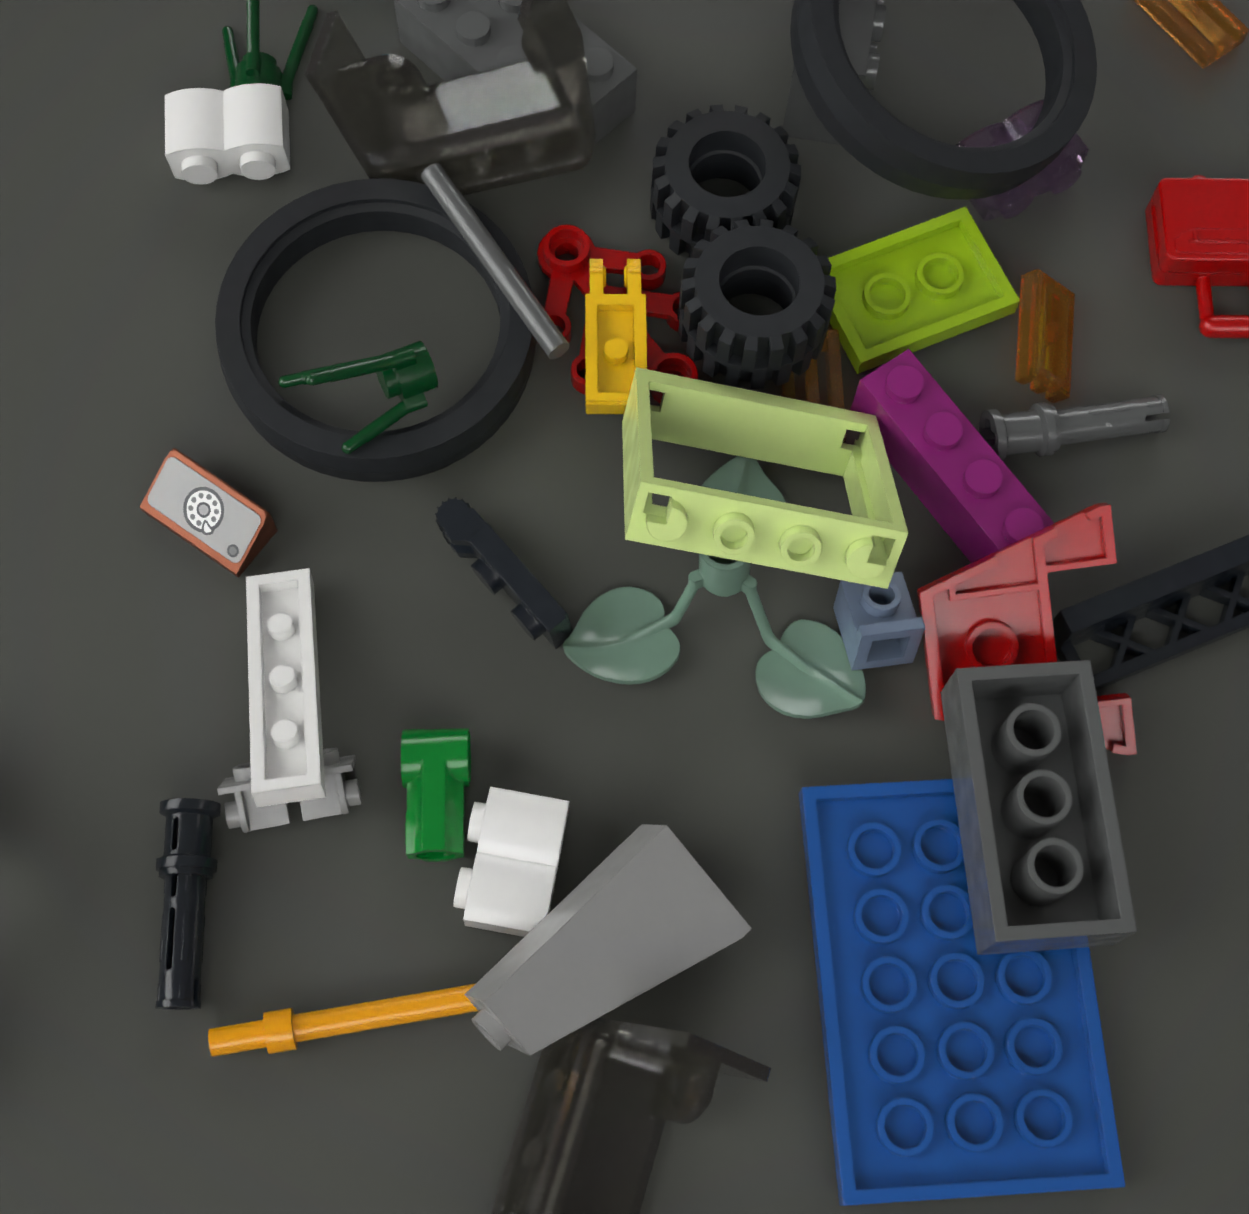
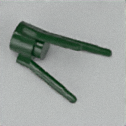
[222,0,318,100]
[278,341,438,454]

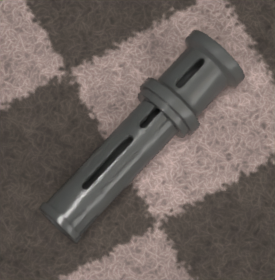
[979,394,1170,461]

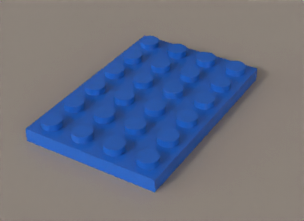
[799,779,1126,1206]

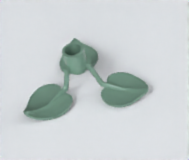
[563,456,866,719]

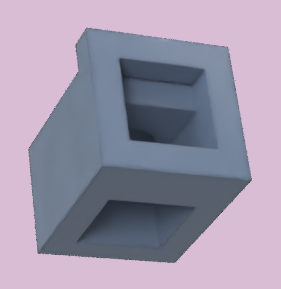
[833,572,925,671]

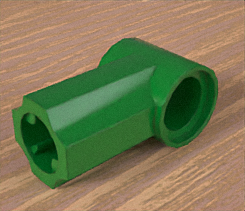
[401,728,471,862]

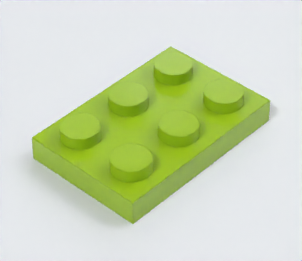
[828,206,1020,374]

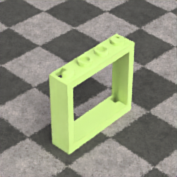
[622,367,908,589]

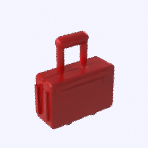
[1145,174,1249,339]

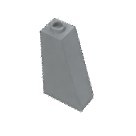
[464,824,752,1056]

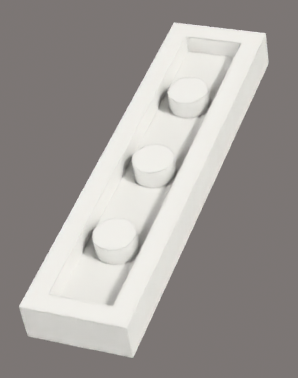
[246,568,326,807]

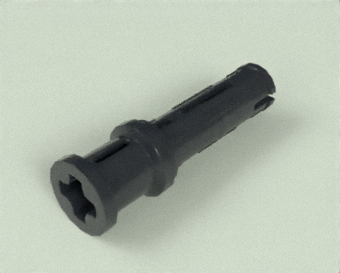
[155,798,221,1010]

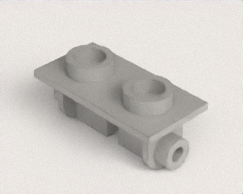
[217,748,362,833]

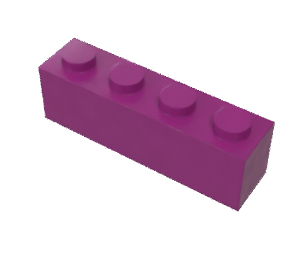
[850,349,1054,563]

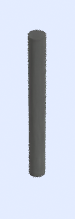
[421,163,570,360]

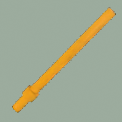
[208,983,478,1057]

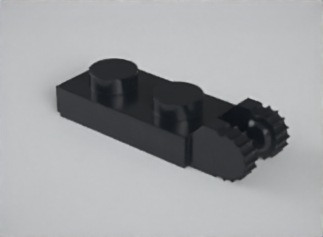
[435,497,573,649]

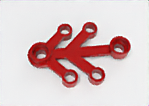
[537,225,698,403]

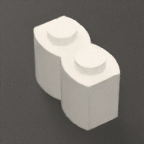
[165,83,290,185]
[453,786,570,937]

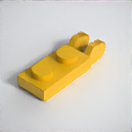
[585,259,647,414]

